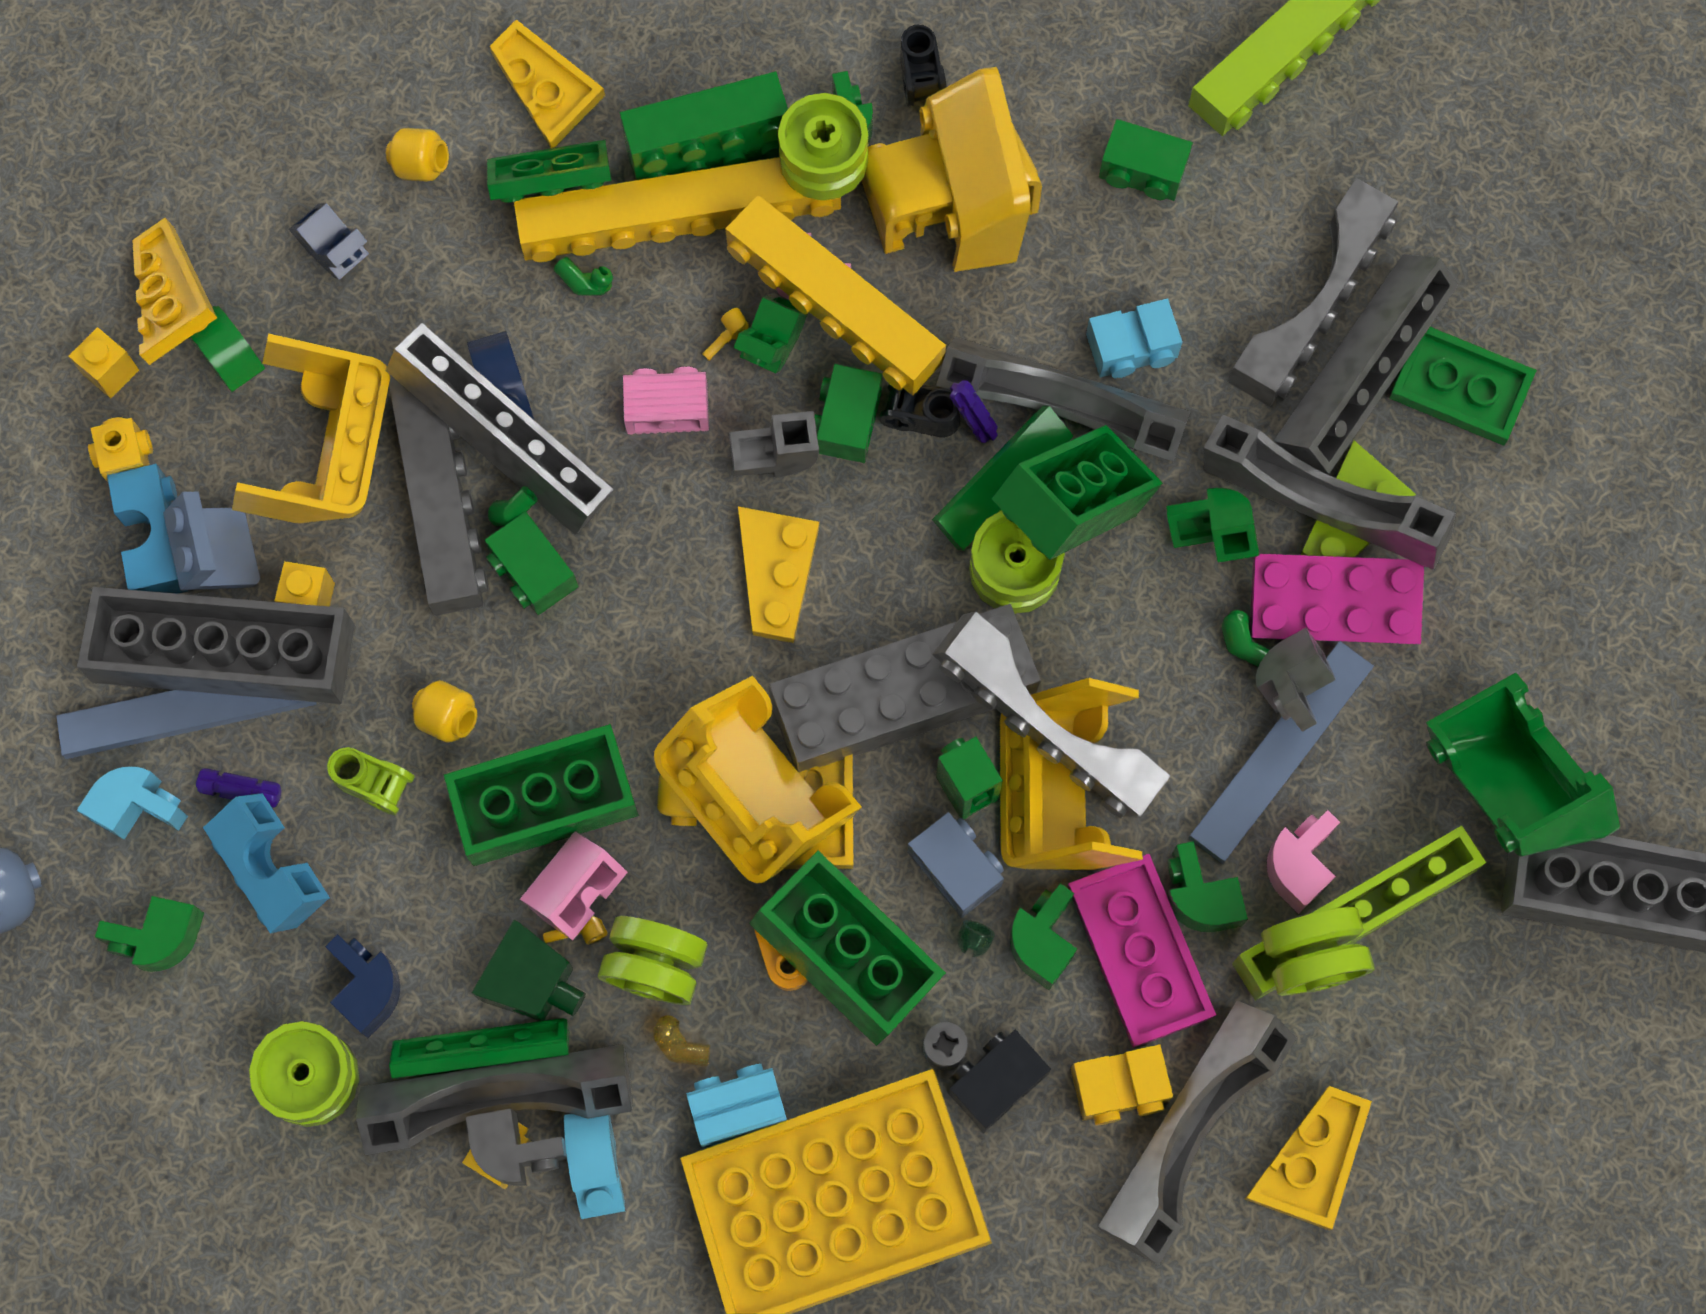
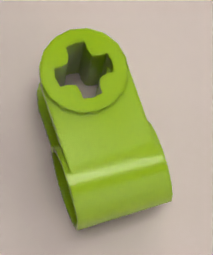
[327,747,415,816]

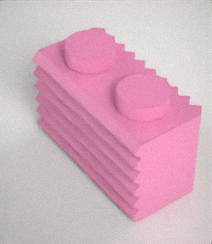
[623,367,709,435]

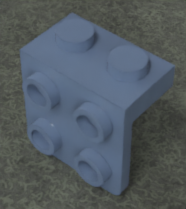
[163,492,260,590]

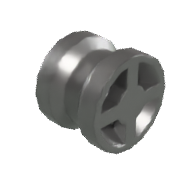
[923,1022,968,1070]

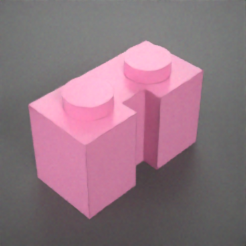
[520,832,628,940]

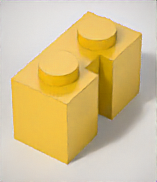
[1070,1044,1173,1126]

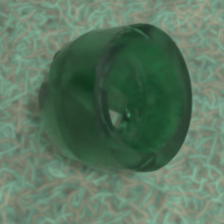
[957,920,995,957]

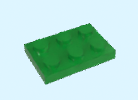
[487,140,611,203]
[1389,327,1537,446]

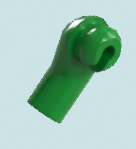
[553,257,613,296]
[488,486,538,527]
[1221,610,1270,667]

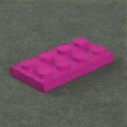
[1250,554,1424,644]
[1067,854,1216,1049]

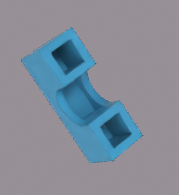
[107,464,188,594]
[203,793,330,934]

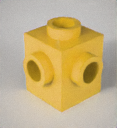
[88,417,153,482]

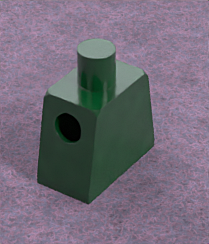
[472,920,586,1021]

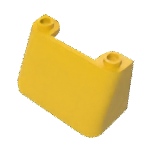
[862,123,1042,254]
[654,675,862,883]

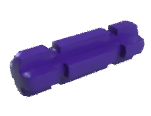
[950,380,998,443]
[196,768,282,808]

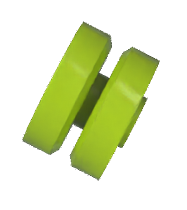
[778,93,868,200]
[969,510,1065,614]
[1261,907,1375,996]
[598,916,708,1005]
[249,1021,360,1127]

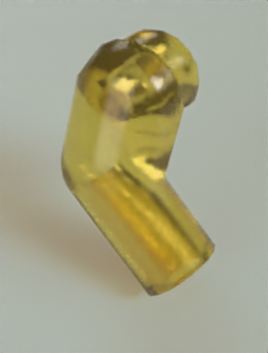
[653,1015,711,1067]

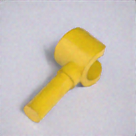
[702,308,749,361]
[543,916,608,945]

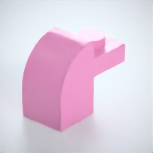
[1267,810,1340,914]

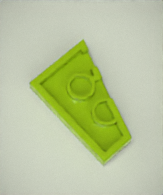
[1300,440,1416,557]

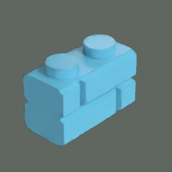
[686,1064,787,1149]

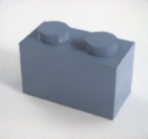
[907,812,1004,918]

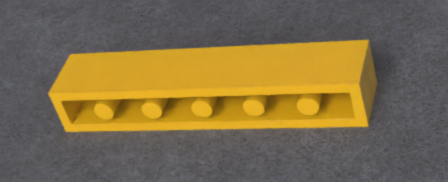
[725,195,946,396]

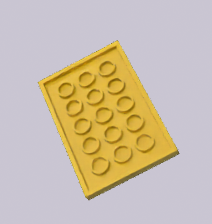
[680,1069,992,1314]

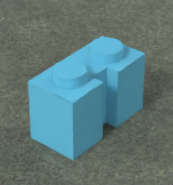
[1086,298,1182,378]

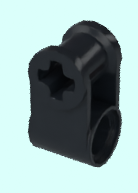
[900,25,947,106]
[879,383,960,438]

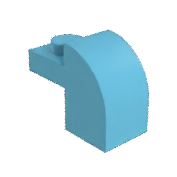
[77,767,188,839]
[564,1114,625,1219]

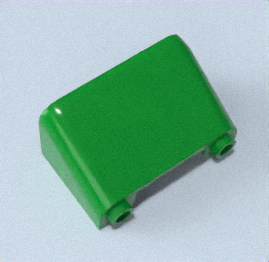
[1426,673,1620,857]

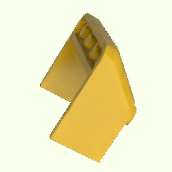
[919,67,1031,272]
[232,333,390,523]
[1000,678,1143,870]

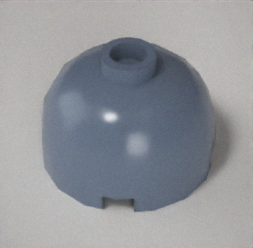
[0,847,42,934]

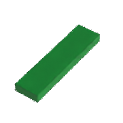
[932,406,1073,550]
[389,1018,570,1078]

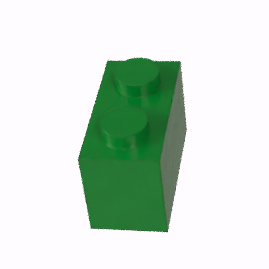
[1099,119,1193,201]
[814,364,883,463]
[485,511,579,616]
[936,736,1003,819]

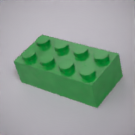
[619,71,788,180]
[992,425,1163,560]
[443,724,639,867]
[749,850,946,1046]

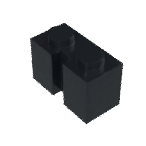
[948,1029,1051,1133]

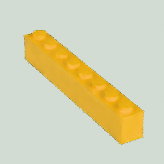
[514,157,841,262]

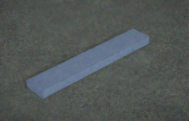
[1188,641,1374,864]
[56,690,317,759]

